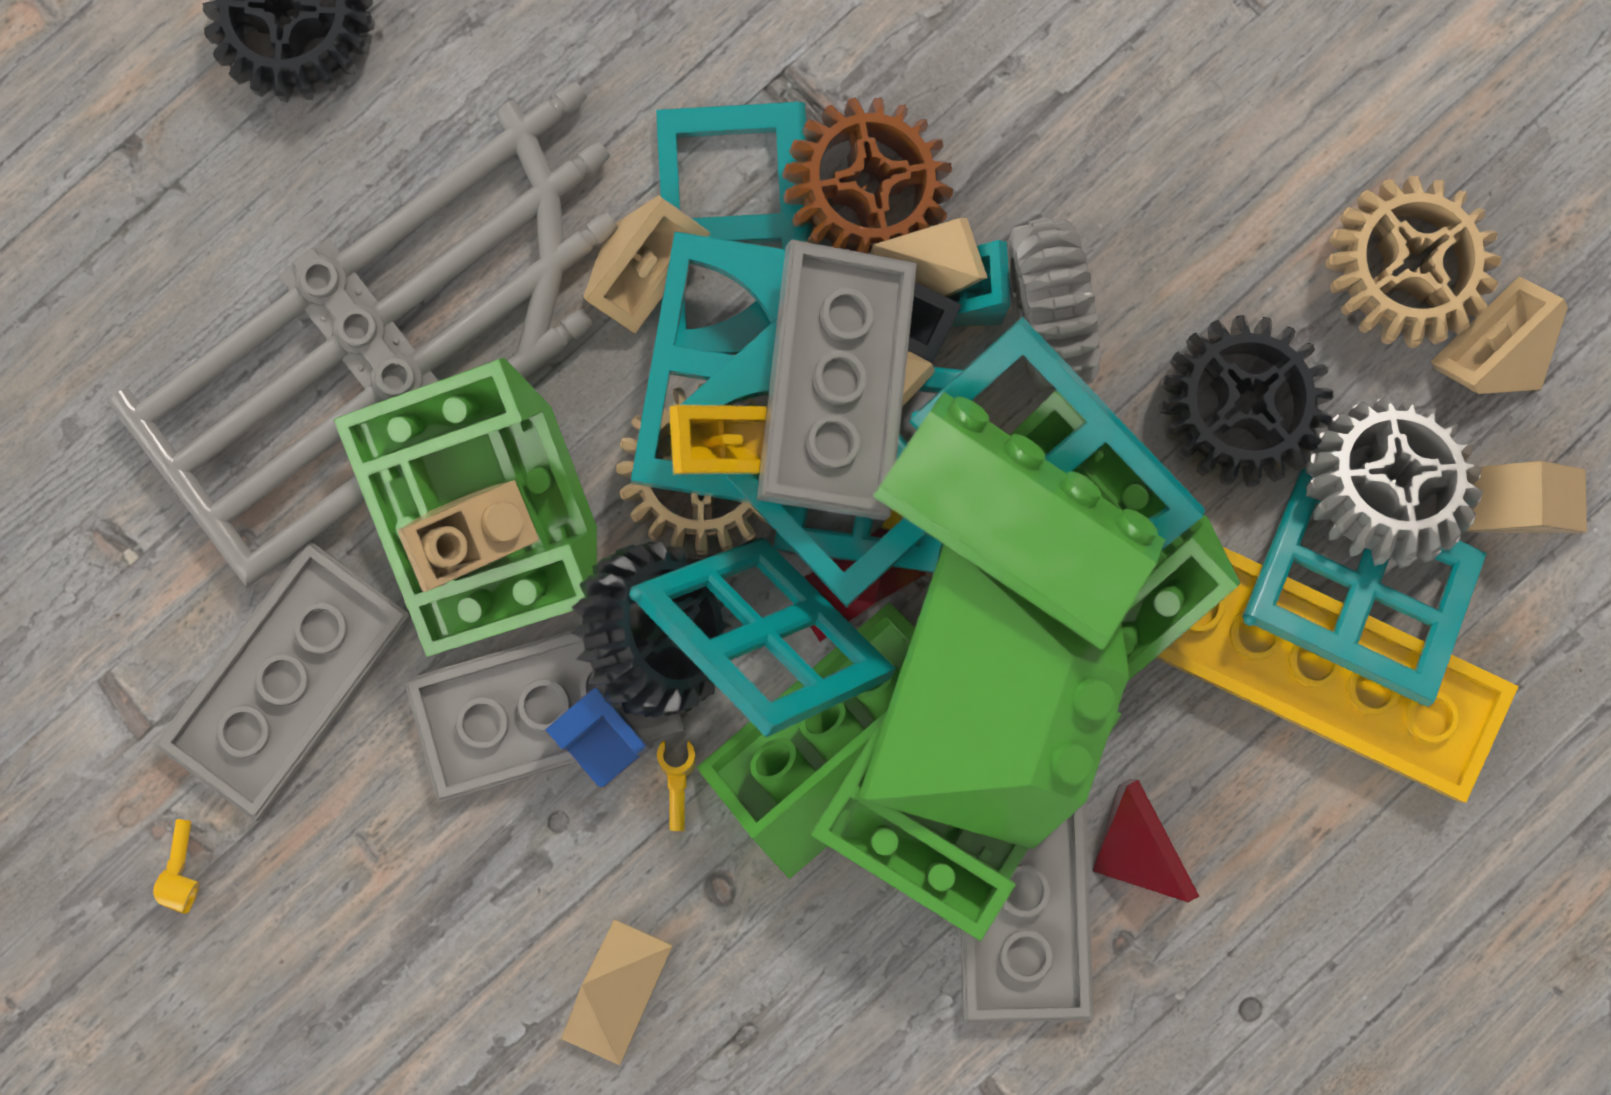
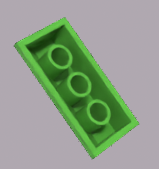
[873,392,1165,650]
[696,602,915,879]

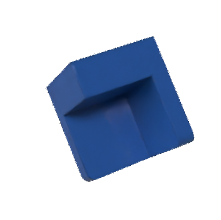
[545,687,650,787]

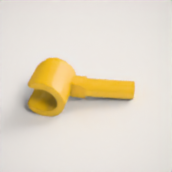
[657,740,697,831]
[153,819,200,914]

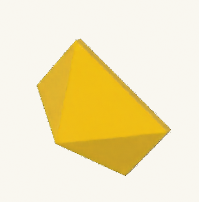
[669,405,767,474]

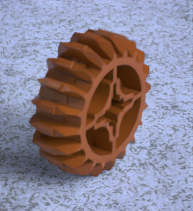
[783,97,953,254]

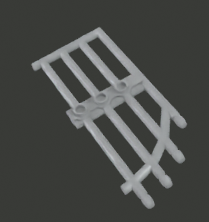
[107,82,618,588]

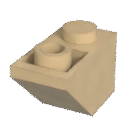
[397,480,539,592]

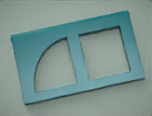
[656,101,813,355]
[631,232,785,508]
[681,316,928,607]
[908,317,1205,550]

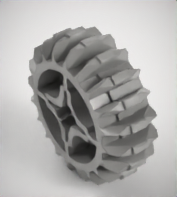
[1007,218,1101,392]
[1306,395,1483,569]

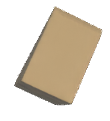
[1462,461,1587,533]

